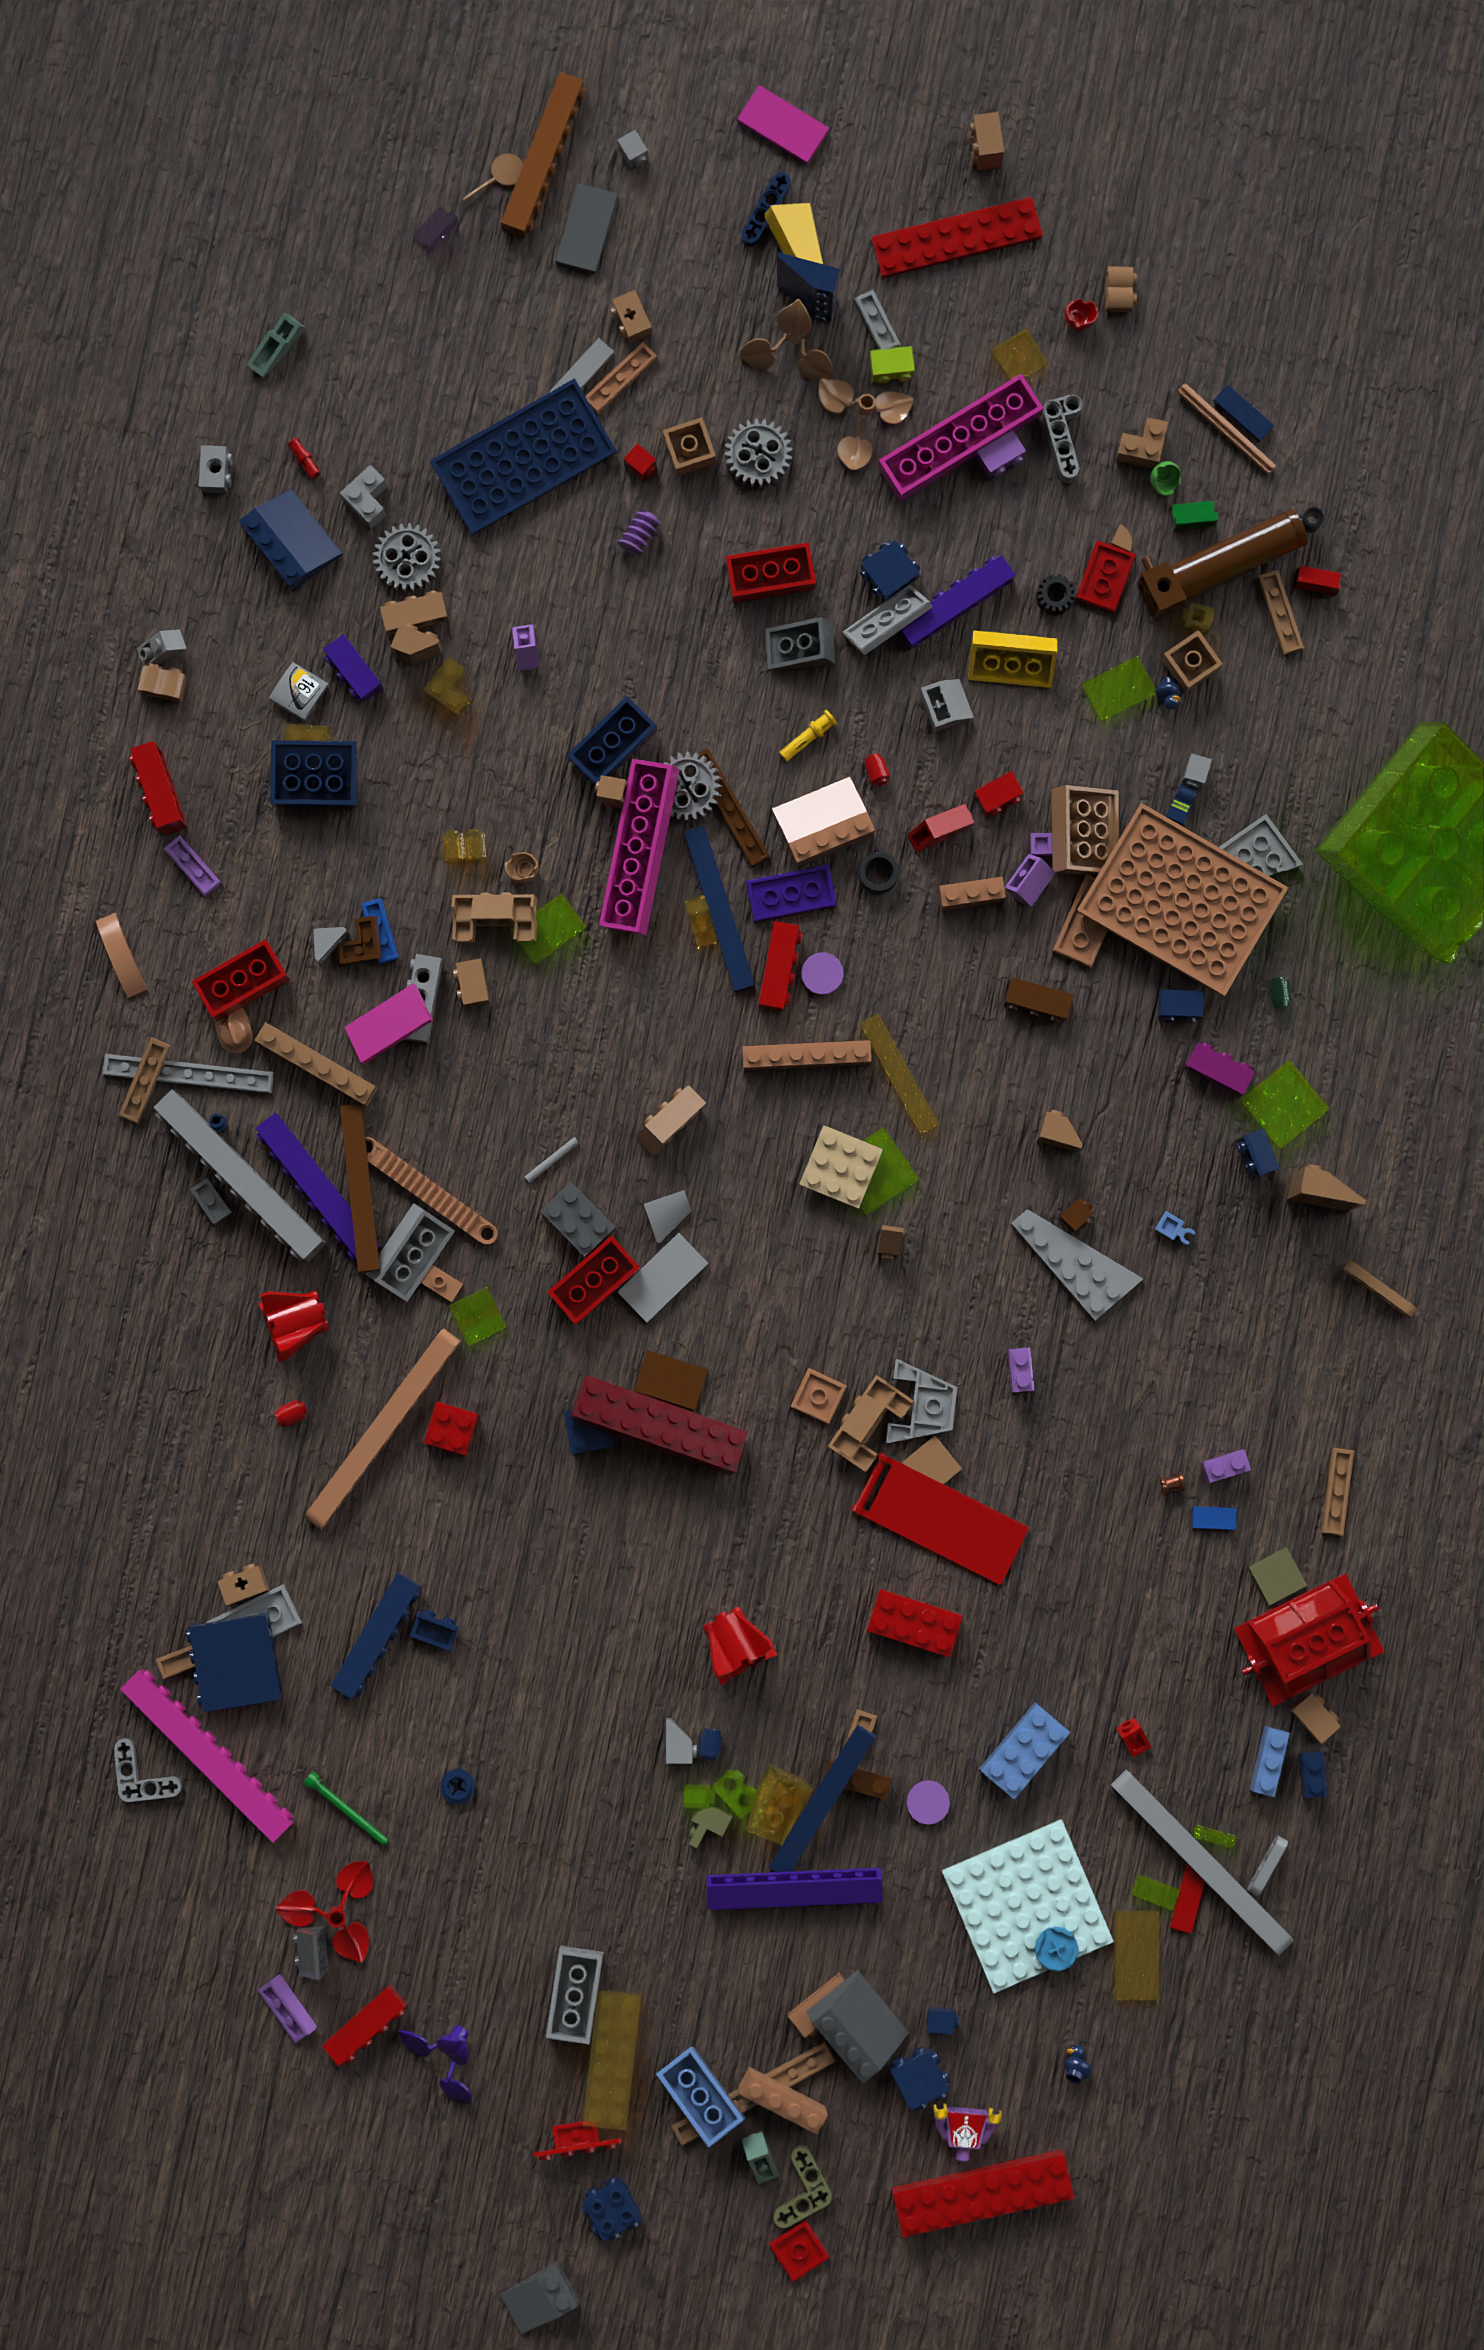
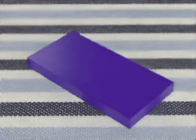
[746,864,837,923]

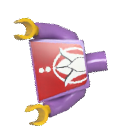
[934,2104,1002,2161]

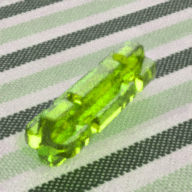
[1193,1825,1236,1848]

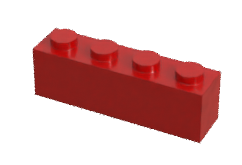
[759,921,802,1011]
[322,1984,407,2066]

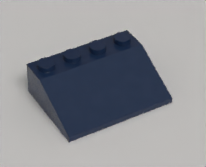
[777,252,840,322]
[239,489,342,592]
[270,740,358,808]

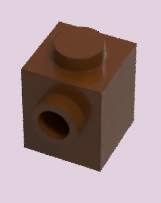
[1059,1198,1093,1233]

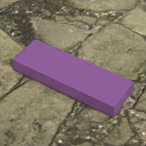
[164,835,221,897]

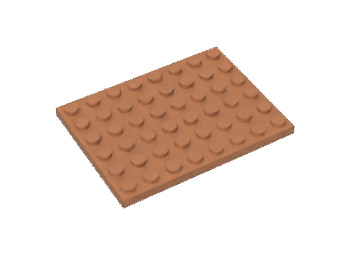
[1077,803,1288,997]

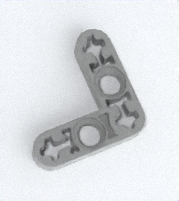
[114,1738,183,1802]

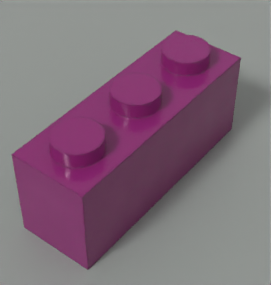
[1184,1042,1255,1097]

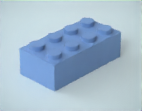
[979,1702,1070,1799]
[656,2046,746,2147]

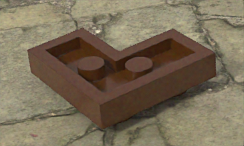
[337,916,382,964]

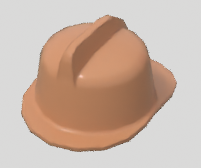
[214,1008,253,1054]

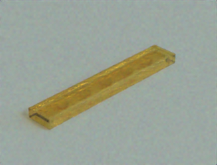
[859,1013,939,1135]

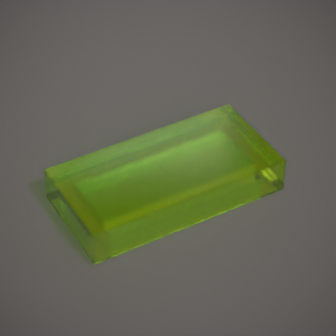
[1131,1874,1180,1911]

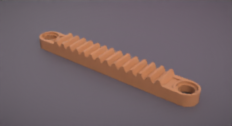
[365,1137,498,1245]

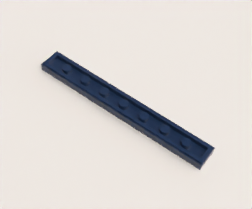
[684,825,755,992]
[768,1724,876,1872]

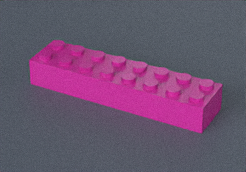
[878,374,1044,502]
[599,759,679,936]

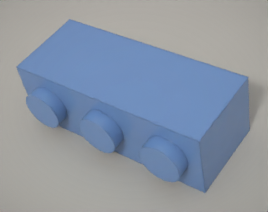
[1250,1726,1290,1797]

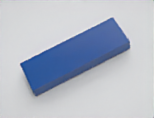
[361,898,399,965]

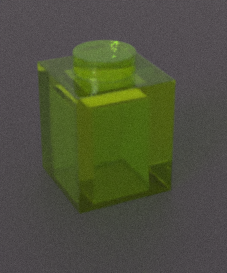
[683,1784,715,1808]

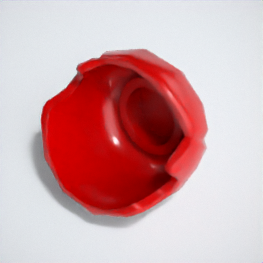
[1064,298,1098,331]

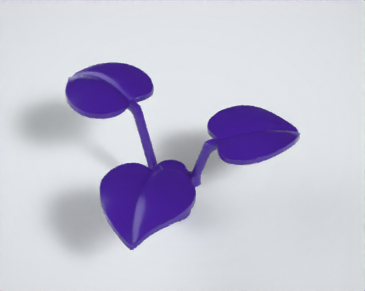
[398,2025,472,2104]

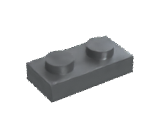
[190,1178,232,1225]

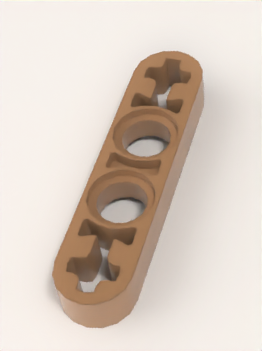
[1343,1260,1417,1318]

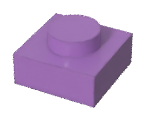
[1030,833,1052,856]

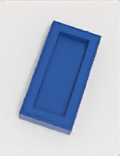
[1192,1506,1236,1530]

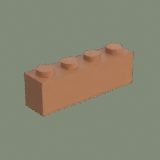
[739,2067,828,2134]

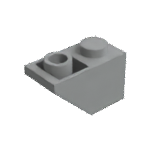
[137,629,187,666]

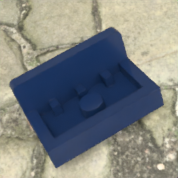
[410,1609,460,1651]

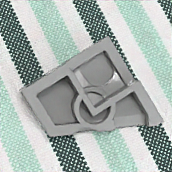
[644,1190,691,1244]

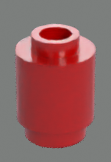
[864,753,891,787]
[274,1399,308,1427]

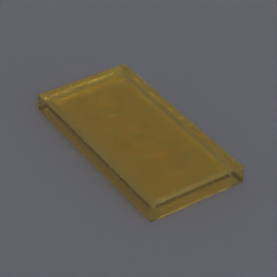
[1114,1910,1159,2000]

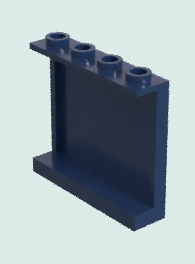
[186,1611,283,1712]

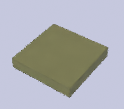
[1248,1547,1307,1606]

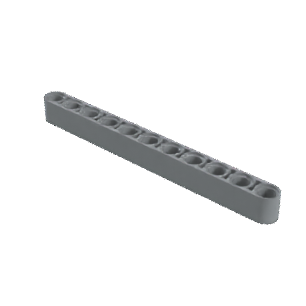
[1111,1770,1294,1955]

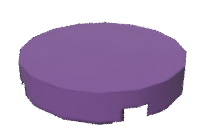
[801,952,844,995]
[906,1780,950,1824]

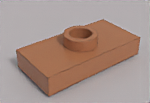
[420,1265,464,1302]

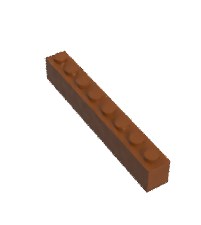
[501,72,586,239]

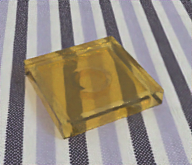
[991,328,1048,381]

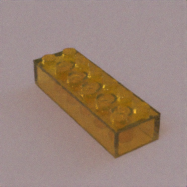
[582,1989,642,2130]

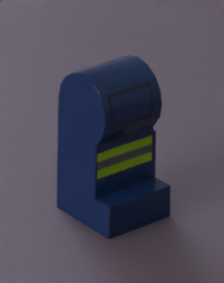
[1165,784,1197,826]

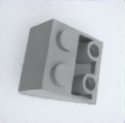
[920,679,974,733]

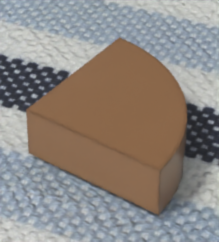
[1110,524,1132,552]

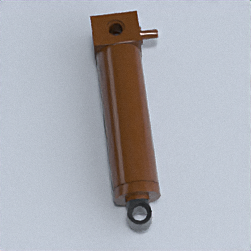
[1136,507,1324,621]

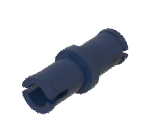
[209,1113,228,1133]

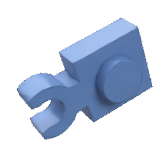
[1154,1211,1195,1245]

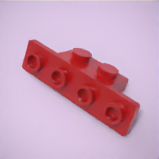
[534,2119,621,2161]

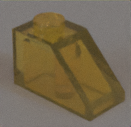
[684,895,718,948]

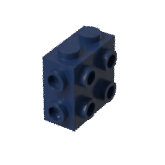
[860,540,920,602]
[890,2047,951,2111]
[581,2176,642,2241]

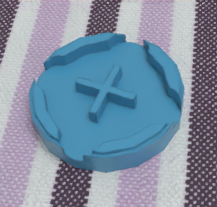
[1034,1926,1079,1971]

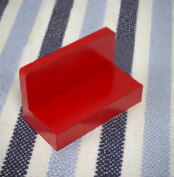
[1295,565,1341,596]

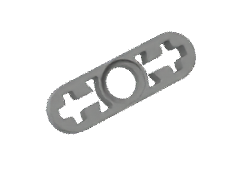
[1247,1835,1288,1896]

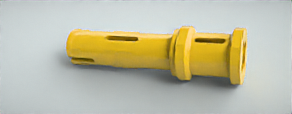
[779,710,838,762]

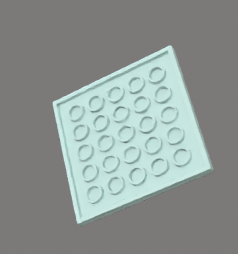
[942,1819,1114,1993]

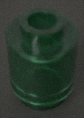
[1268,977,1292,1008]

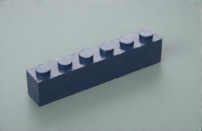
[330,1572,422,1699]

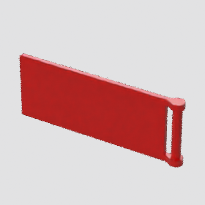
[851,1452,1029,1585]

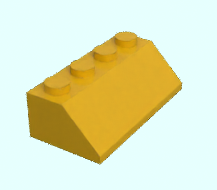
[968,631,1057,688]

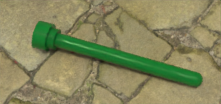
[302,1771,388,1846]

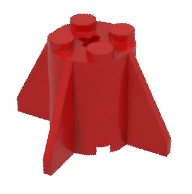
[258,1290,330,1362]
[702,1606,777,1686]

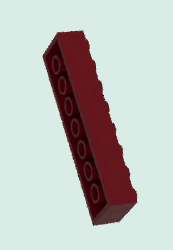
[569,1375,748,1476]

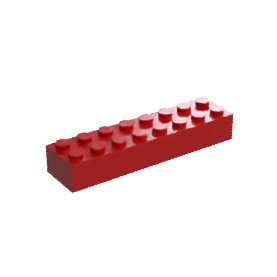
[892,2149,1074,2237]

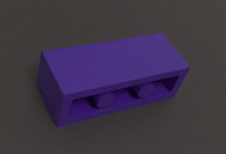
[323,634,383,703]

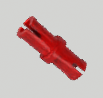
[287,438,321,480]

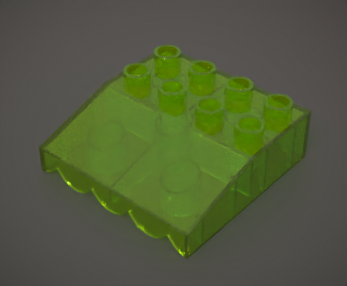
[1315,721,1484,965]

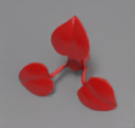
[276,1861,373,1963]

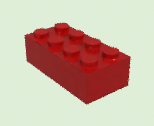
[726,542,816,603]
[129,741,188,836]
[192,939,290,1022]
[547,1236,641,1325]
[866,1588,963,1657]

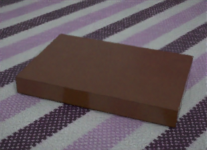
[634,1350,708,1410]

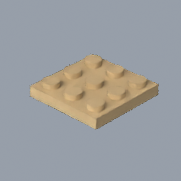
[799,1125,883,1209]

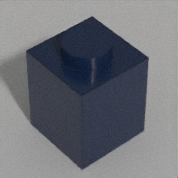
[926,2007,959,2035]

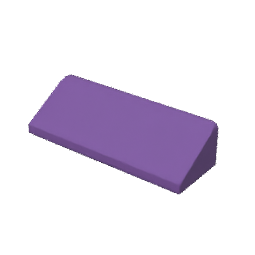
[258,1974,317,2044]

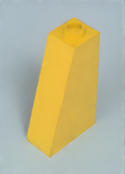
[765,203,823,264]

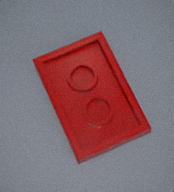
[1075,540,1136,614]

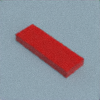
[1170,1863,1205,1933]

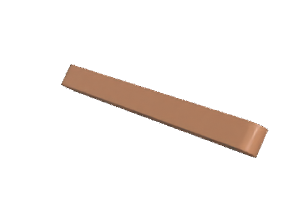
[304,1328,461,1530]

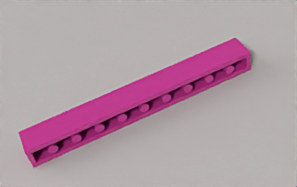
[120,1669,294,1843]

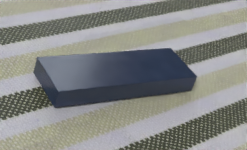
[1213,384,1274,443]

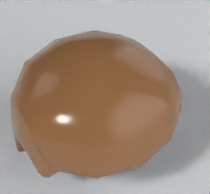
[505,852,539,884]

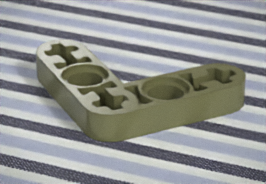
[774,2145,832,2228]

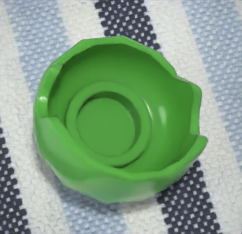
[1150,461,1181,496]

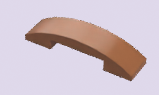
[96,913,148,998]

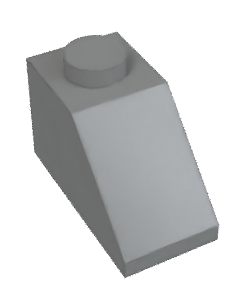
[666,1718,697,1764]

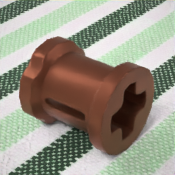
[1159,1472,1186,1496]

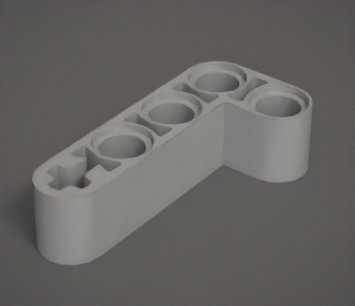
[1042,395,1082,484]

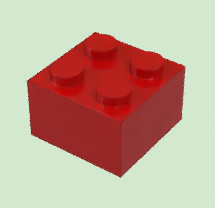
[424,1401,480,1455]

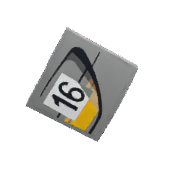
[269,662,328,721]

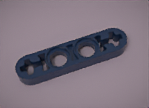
[742,172,791,246]

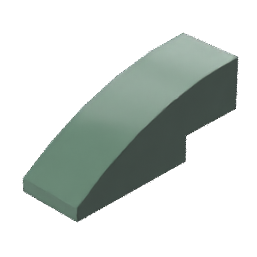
[247,313,305,377]

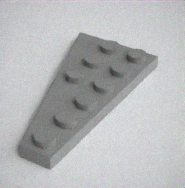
[1219,814,1303,876]
[1011,1209,1143,1321]

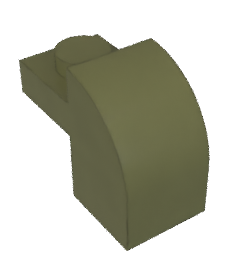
[688,1806,732,1848]

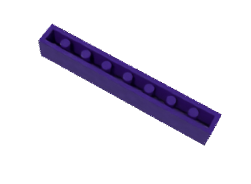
[255,1112,382,1262]
[707,1868,882,1911]

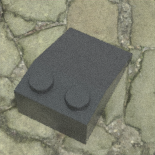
[765,617,836,670]
[293,1926,328,1980]
[500,2261,579,2334]

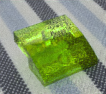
[449,1286,507,1346]

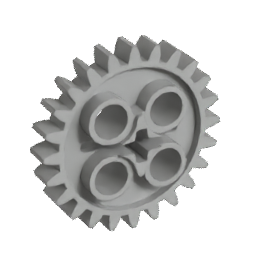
[725,418,792,487]
[373,523,442,592]
[663,752,722,821]

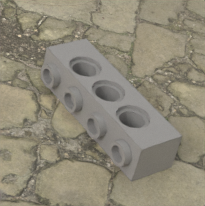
[404,954,443,1044]

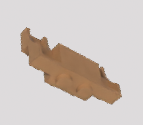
[451,892,538,942]
[828,1375,915,1472]

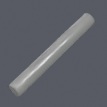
[524,1137,580,1183]

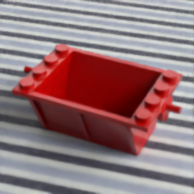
[1234,1573,1385,1707]

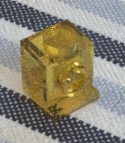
[1181,603,1215,634]

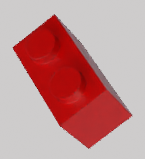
[973,771,1024,817]

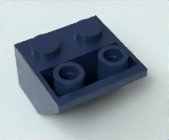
[1236,1129,1280,1179]

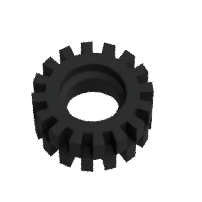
[1036,574,1075,615]

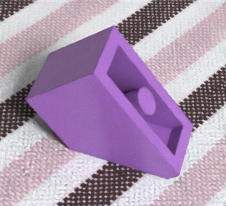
[512,624,539,671]

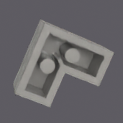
[340,465,387,529]

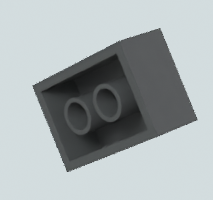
[540,1181,616,1258]

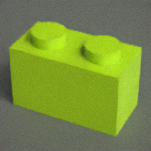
[870,346,915,384]

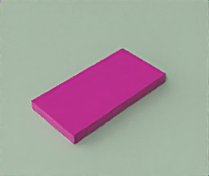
[737,85,829,164]
[345,984,433,1064]

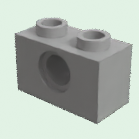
[199,445,232,493]

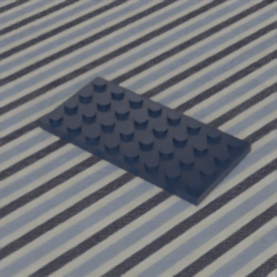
[430,378,617,535]

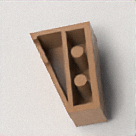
[637,1085,706,1157]

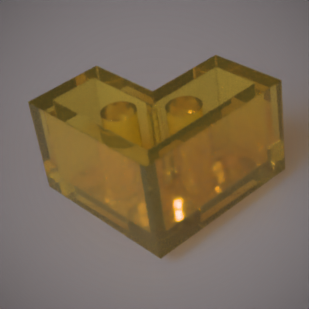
[423,656,472,720]

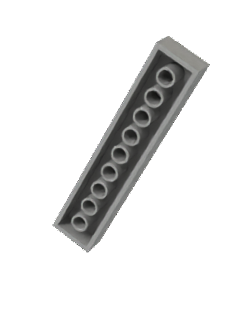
[154,1090,327,1262]

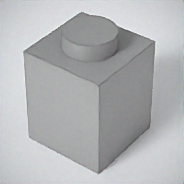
[617,130,648,169]
[1182,754,1212,789]

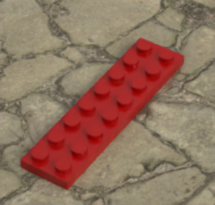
[871,197,1043,279]

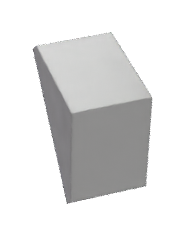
[314,927,349,964]

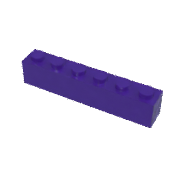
[898,555,1016,650]

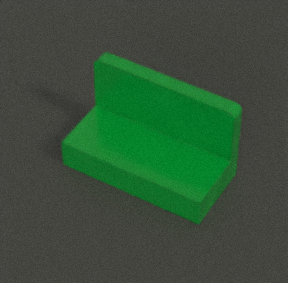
[1171,501,1218,530]

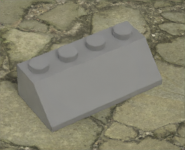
[366,1203,455,1302]

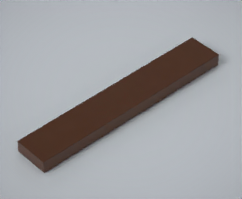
[694,748,770,868]

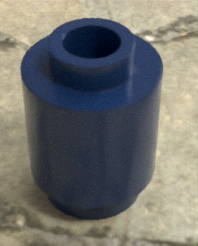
[698,1728,722,1761]

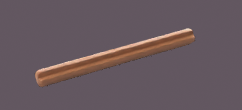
[1178,384,1275,474]

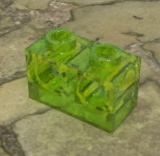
[712,1768,760,1819]

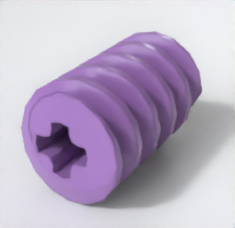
[618,509,661,556]

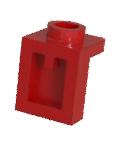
[1116,1718,1151,1758]

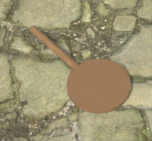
[462,154,524,202]

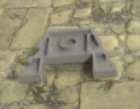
[886,1359,957,1443]

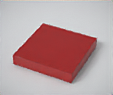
[769,2219,830,2282]

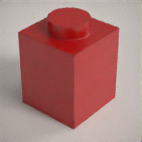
[624,443,657,481]

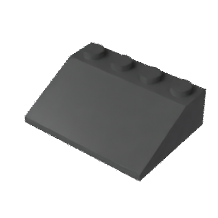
[807,1970,909,2083]

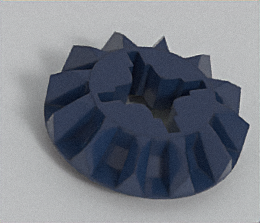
[440,1769,475,1804]

